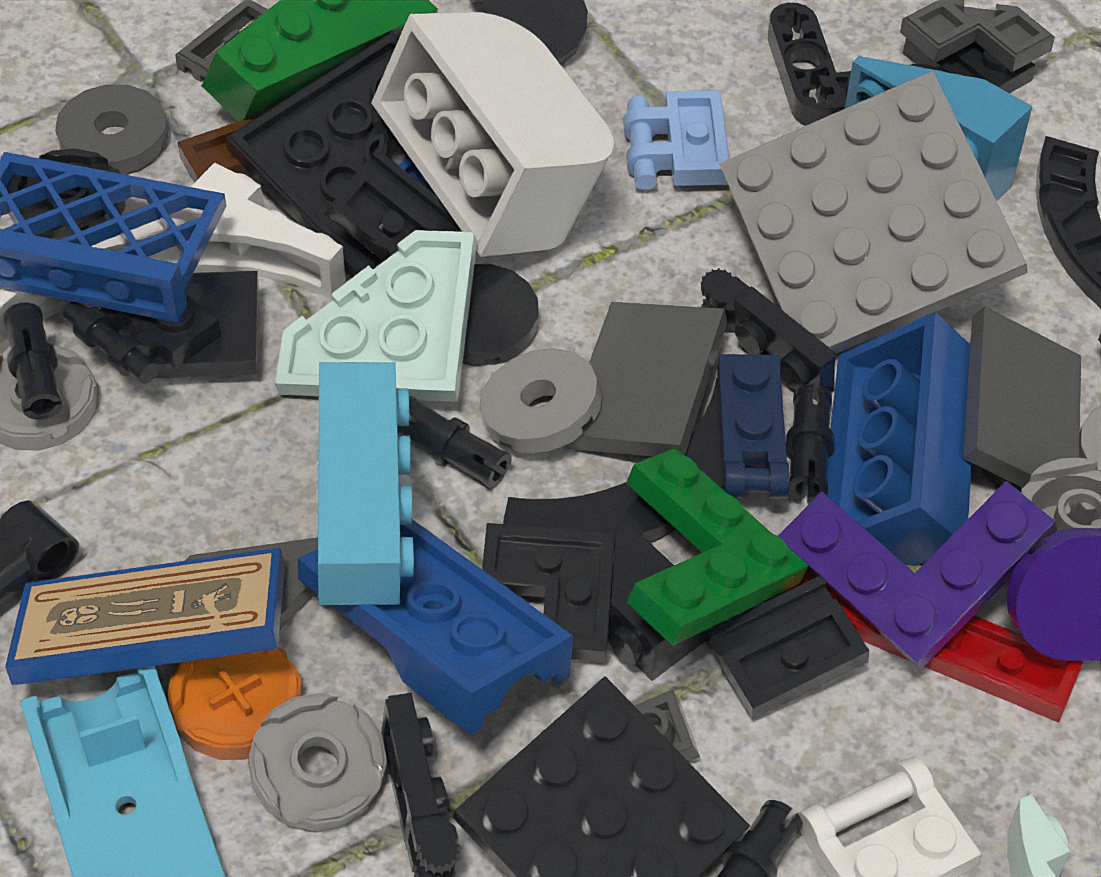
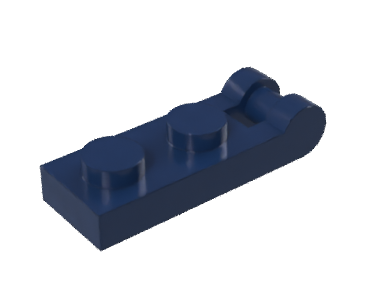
[717,354,790,499]

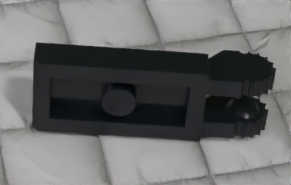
[701,268,835,401]
[381,693,460,877]

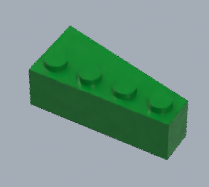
[201,0,438,122]

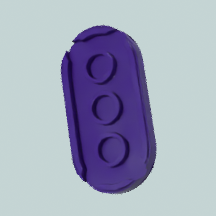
[1007,528,1101,661]

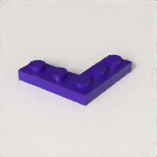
[778,481,1057,670]

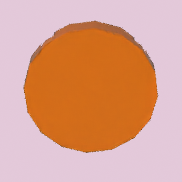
[168,646,303,760]

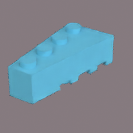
[318,362,414,605]

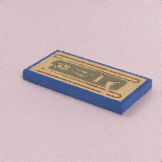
[5,548,285,685]

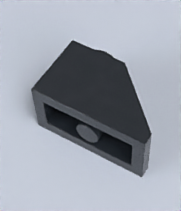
[608,520,711,681]

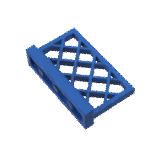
[0,152,227,323]

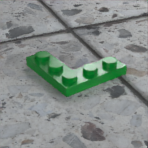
[626,448,809,646]

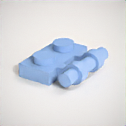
[623,90,729,190]

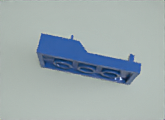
[298,519,573,735]

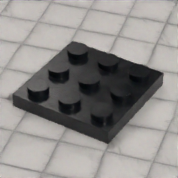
[452,676,750,877]

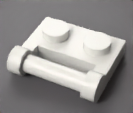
[798,756,982,877]

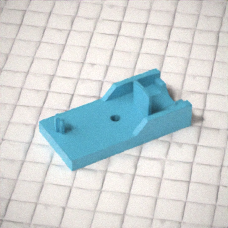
[20,666,225,877]

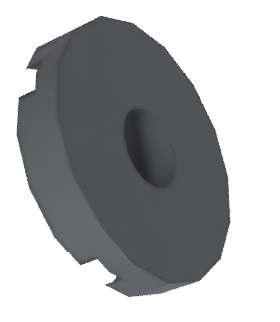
[55,85,169,174]

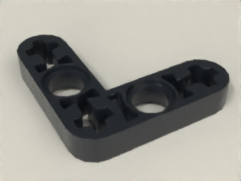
[767,2,941,126]

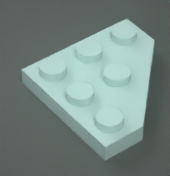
[275,230,477,402]

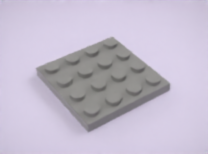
[719,71,1028,354]

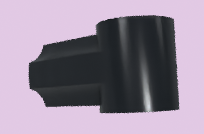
[0,500,79,606]

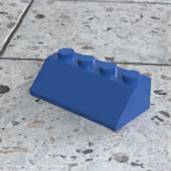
[826,312,972,566]

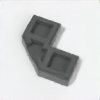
[900,0,1055,72]

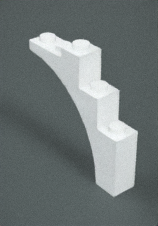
[0,163,345,354]

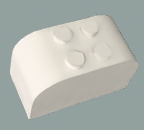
[371,12,614,257]

